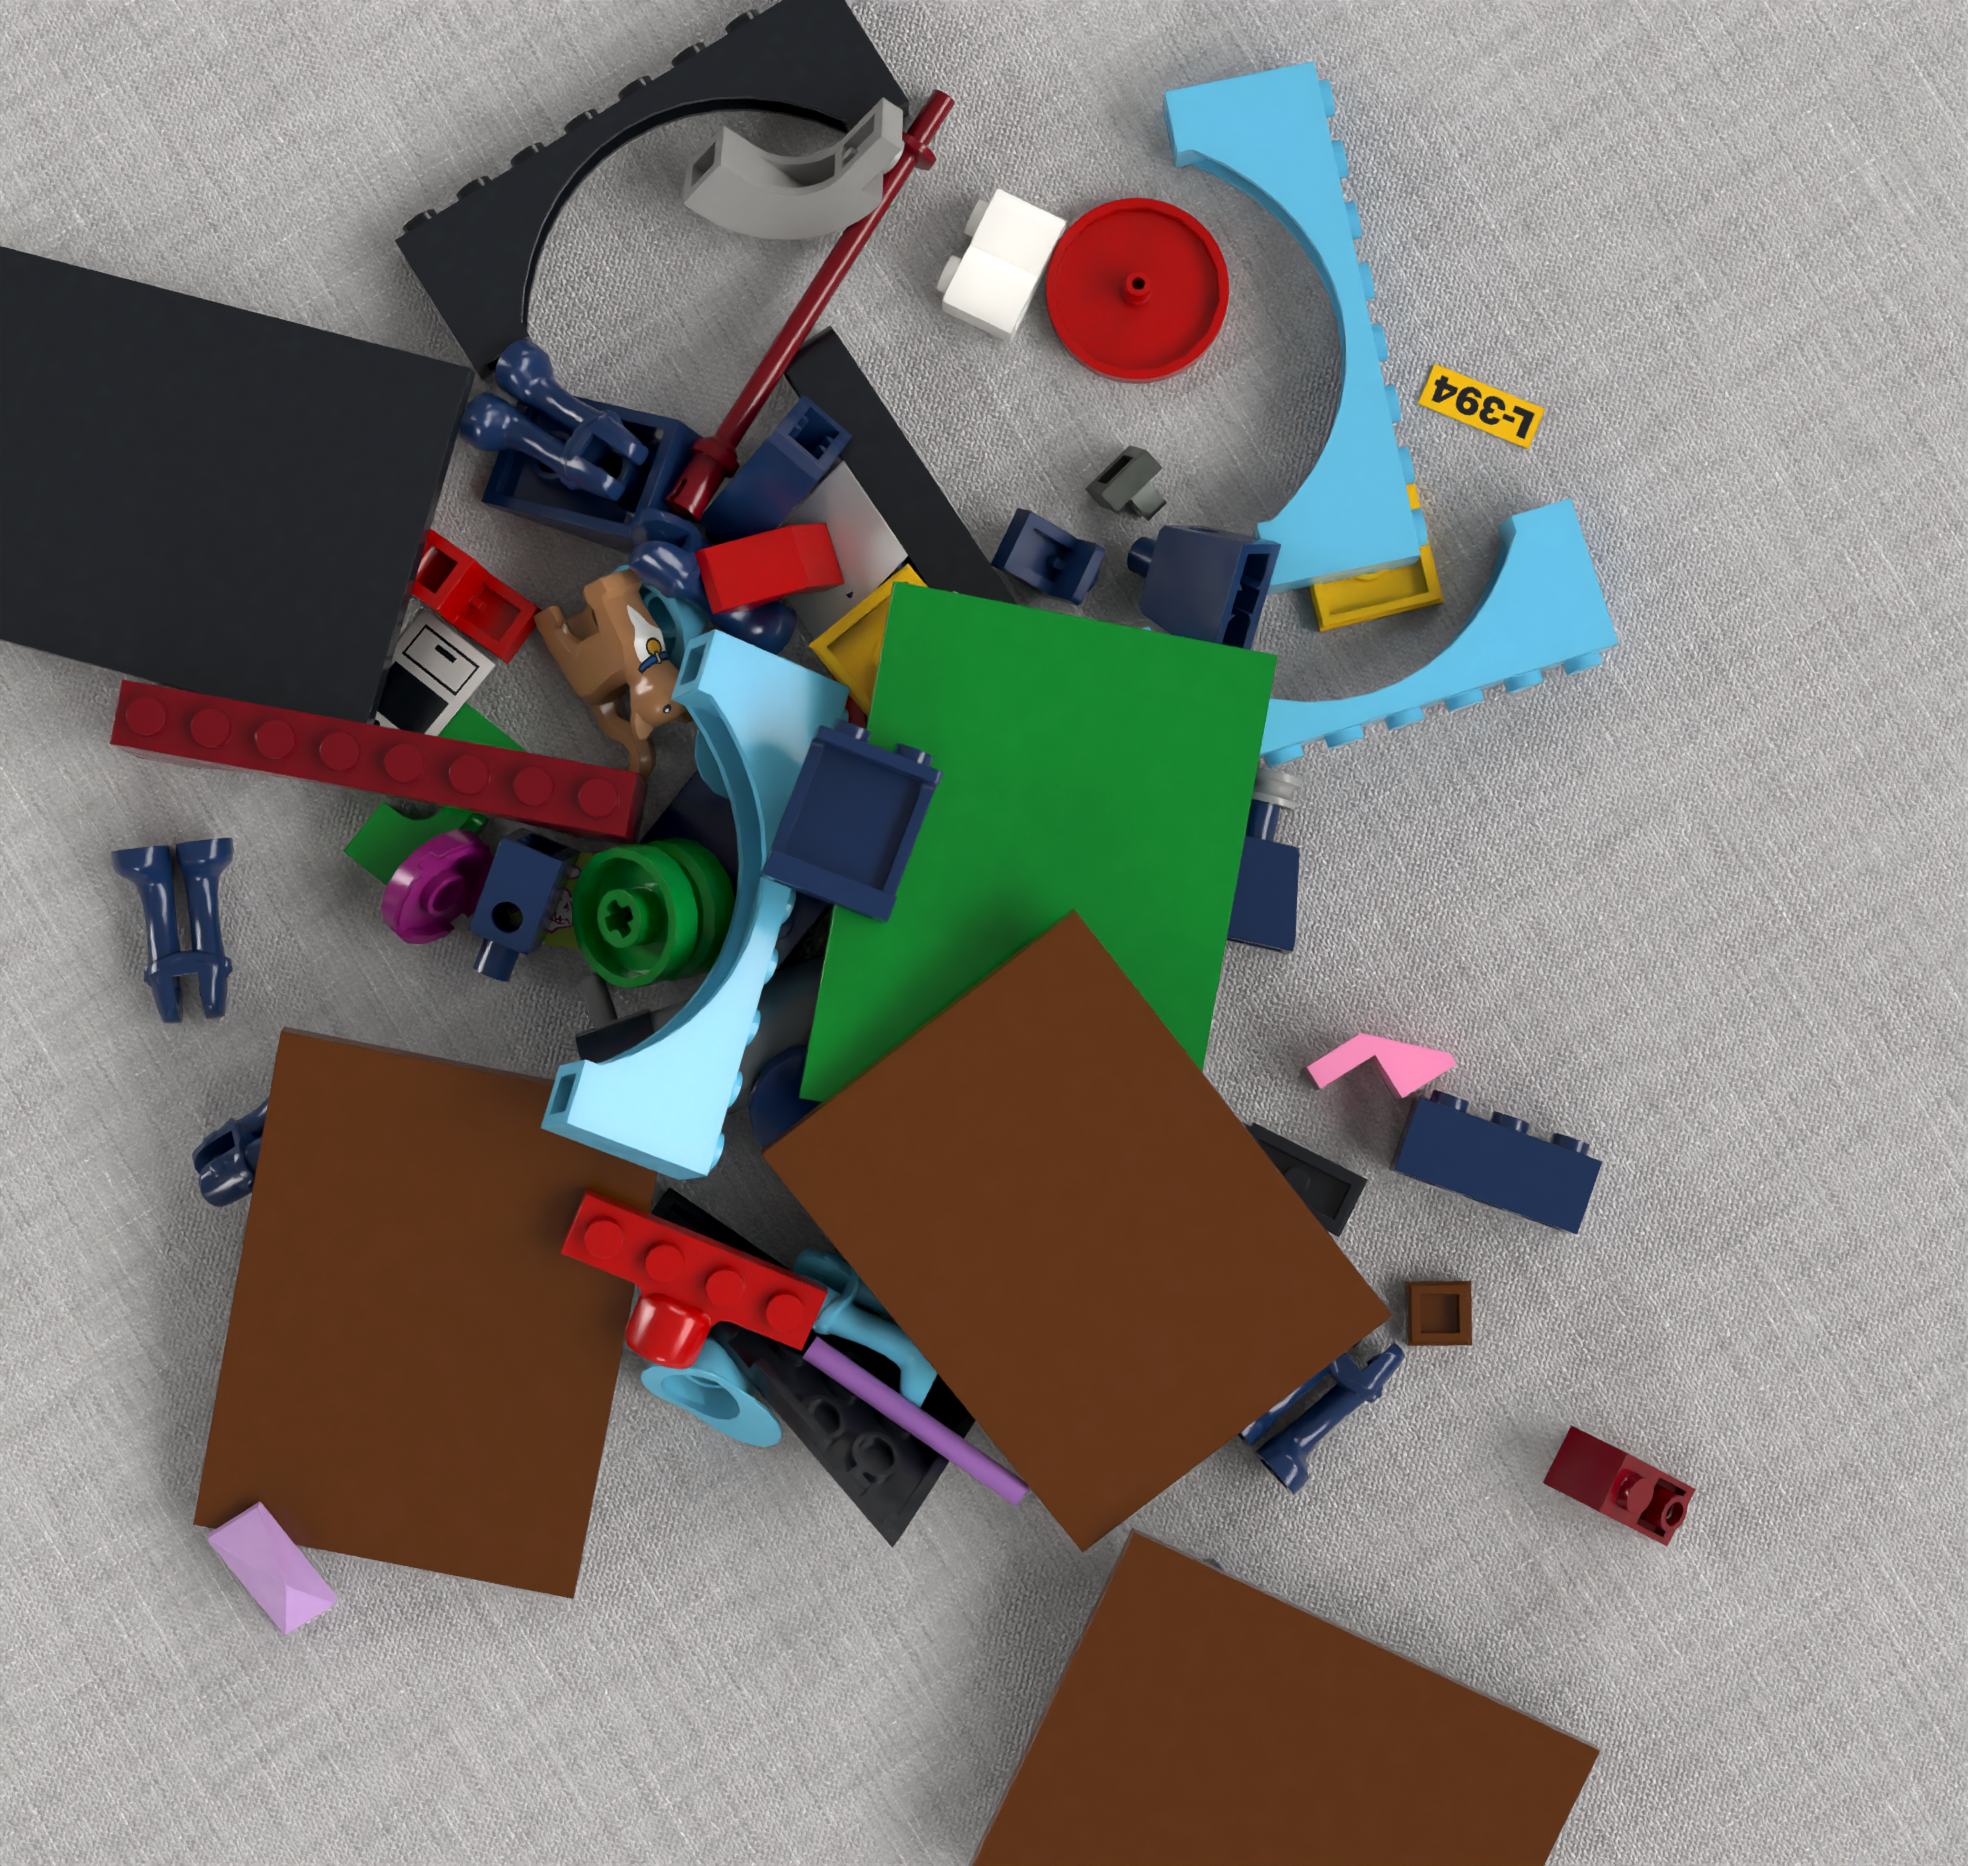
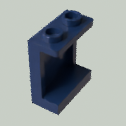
[759,719,944,924]

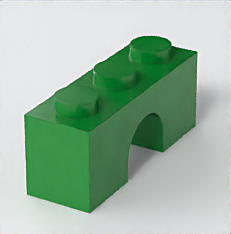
[343,702,528,886]

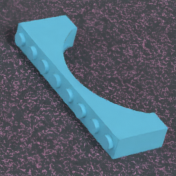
[1162,61,1428,595]
[1142,498,1619,768]
[541,629,850,1181]

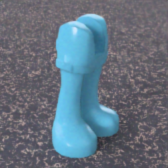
[793,1248,938,1408]

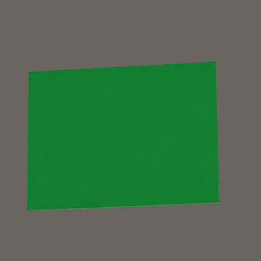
[798,581,1278,1102]

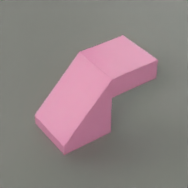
[1302,1033,1457,1100]

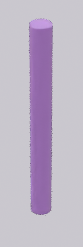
[802,1337,1029,1507]

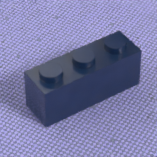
[1389,1090,1603,1234]

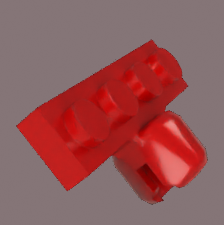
[561,1188,828,1370]

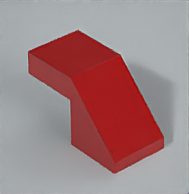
[694,523,845,614]
[411,528,542,665]

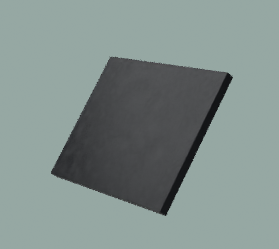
[0,246,475,725]

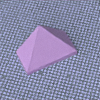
[207,1501,338,1635]

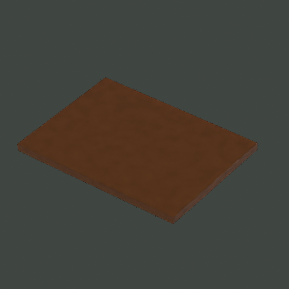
[761,908,1392,1552]
[193,1026,658,1599]
[968,1528,1600,1866]

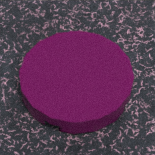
[381,829,494,944]

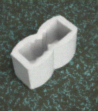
[936,189,1066,343]

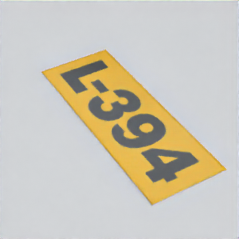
[1418,363,1545,449]

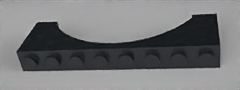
[394,0,909,380]

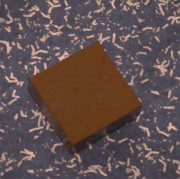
[1405,1281,1472,1346]

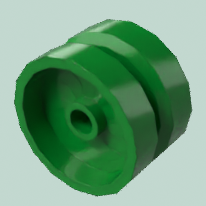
[572,837,736,989]

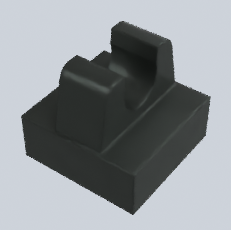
[1085,445,1166,521]

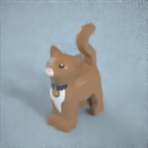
[533,568,694,781]

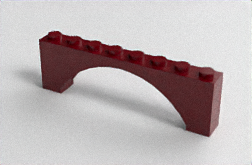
[109,680,648,846]

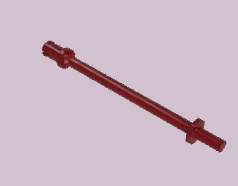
[663,89,955,523]

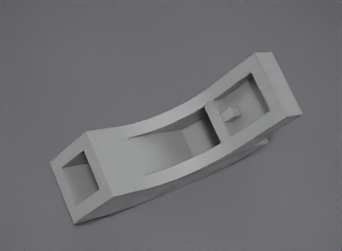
[683,98,904,240]

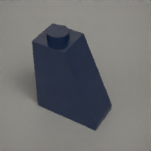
[698,395,853,546]

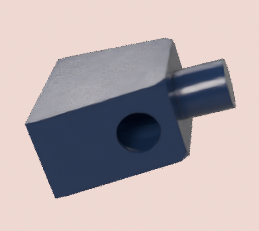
[1127,525,1281,650]
[1226,799,1300,955]
[468,827,581,982]

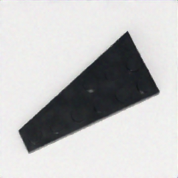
[650,1187,976,1548]

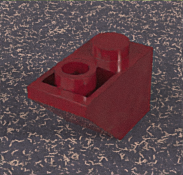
[1543,1425,1696,1546]

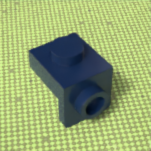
[991,508,1106,606]

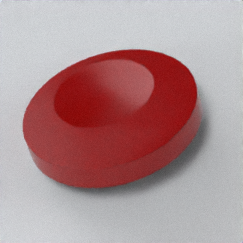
[1045,198,1229,384]

